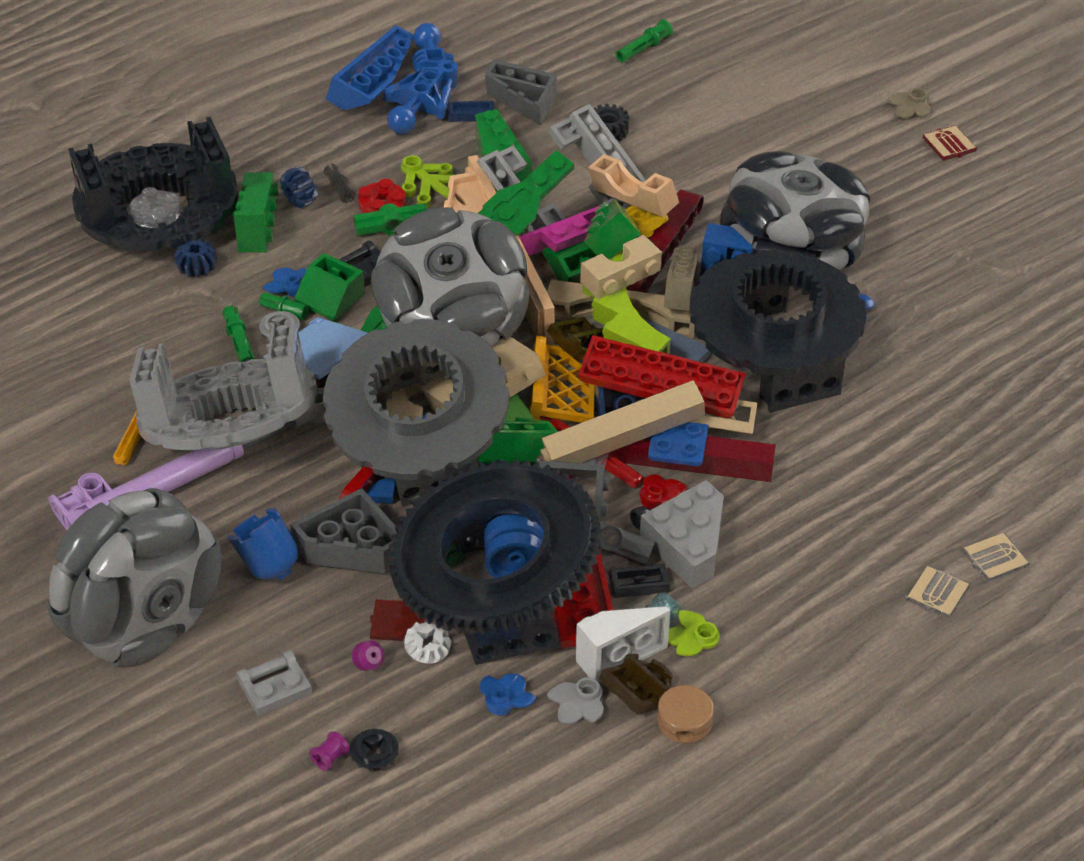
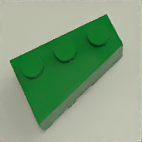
[584,199,641,259]
[477,417,558,465]

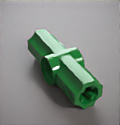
[353,203,427,236]

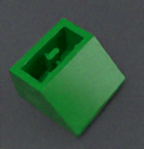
[542,241,597,284]
[294,253,365,321]

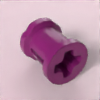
[309,731,350,771]

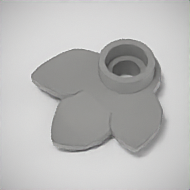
[547,677,604,725]

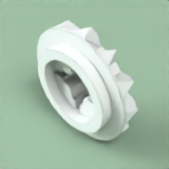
[404,622,451,664]

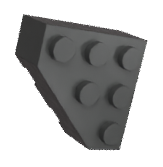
[290,488,397,574]

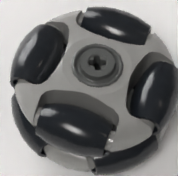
[720,151,870,270]

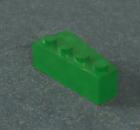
[475,109,532,193]
[234,172,279,253]

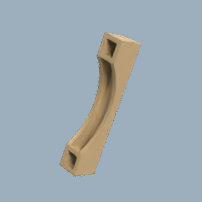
[547,279,695,339]

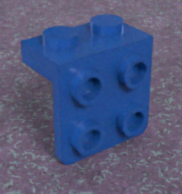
[648,422,708,466]

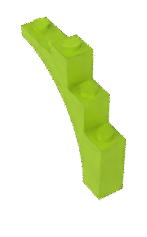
[582,249,671,354]

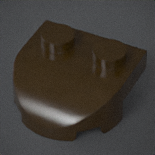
[547,317,604,356]
[599,654,673,715]

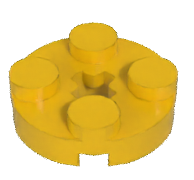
[625,205,669,238]

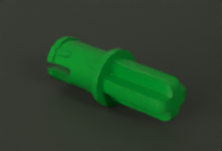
[259,293,309,320]

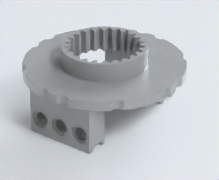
[129,320,318,450]

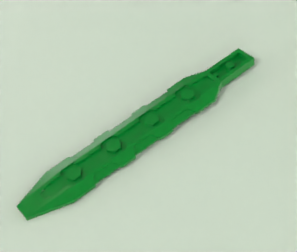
[361,150,575,333]

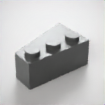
[485,59,558,125]

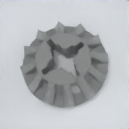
[259,311,300,341]

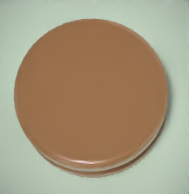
[657,685,714,743]

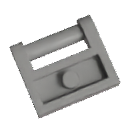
[236,650,312,716]

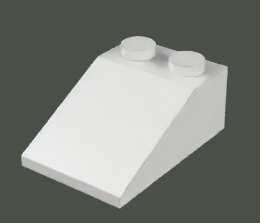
[576,606,670,683]

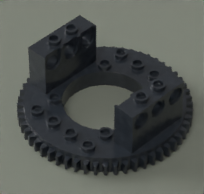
[388,459,602,665]

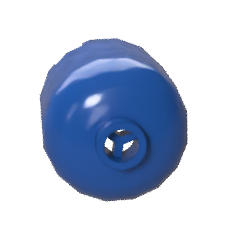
[228,508,299,580]

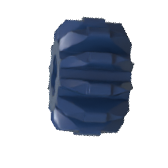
[280,166,318,208]
[174,239,217,277]

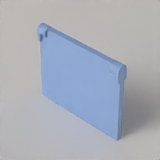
[263,317,368,380]

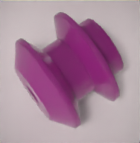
[352,640,385,671]

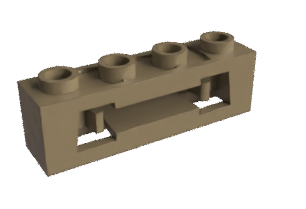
[663,246,699,311]

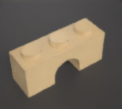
[581,235,662,299]

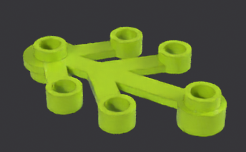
[401,155,458,208]

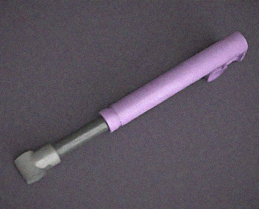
[48,388,326,530]

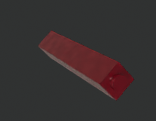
[611,436,776,482]

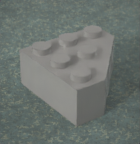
[640,480,724,589]

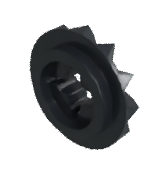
[350,729,399,772]

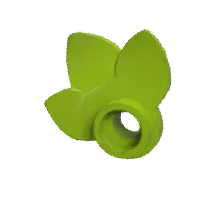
[668,610,720,657]

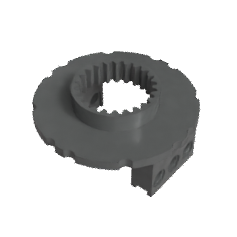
[323,319,510,507]

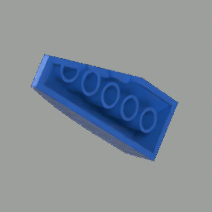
[326,25,414,110]

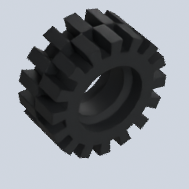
[593,104,629,142]

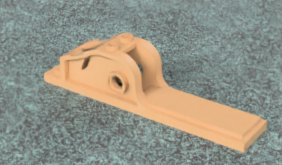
[444,155,555,345]

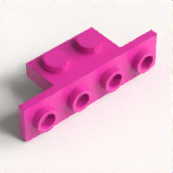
[519,206,599,256]

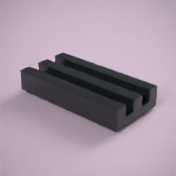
[608,564,671,598]

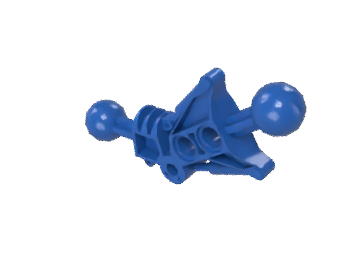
[383,23,458,135]

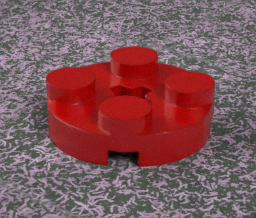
[358,178,406,213]

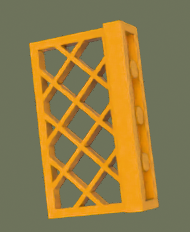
[528,335,594,423]

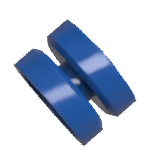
[484,513,544,578]

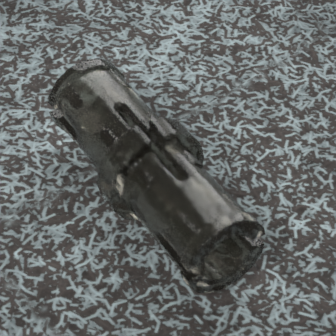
[324,164,355,203]

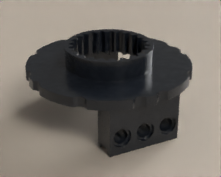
[68,117,238,251]
[689,250,867,413]

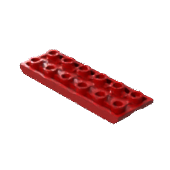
[578,335,746,418]

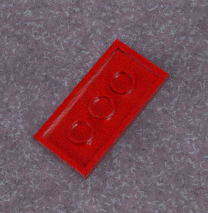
[554,546,614,649]

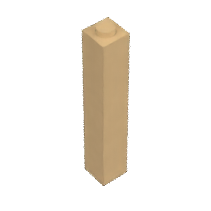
[540,380,705,463]

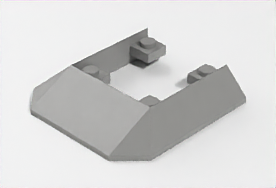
[477,104,646,258]

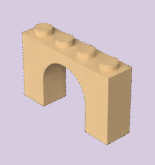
[421,337,546,412]

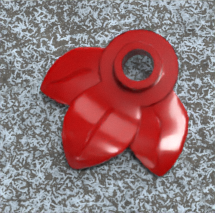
[639,474,687,509]

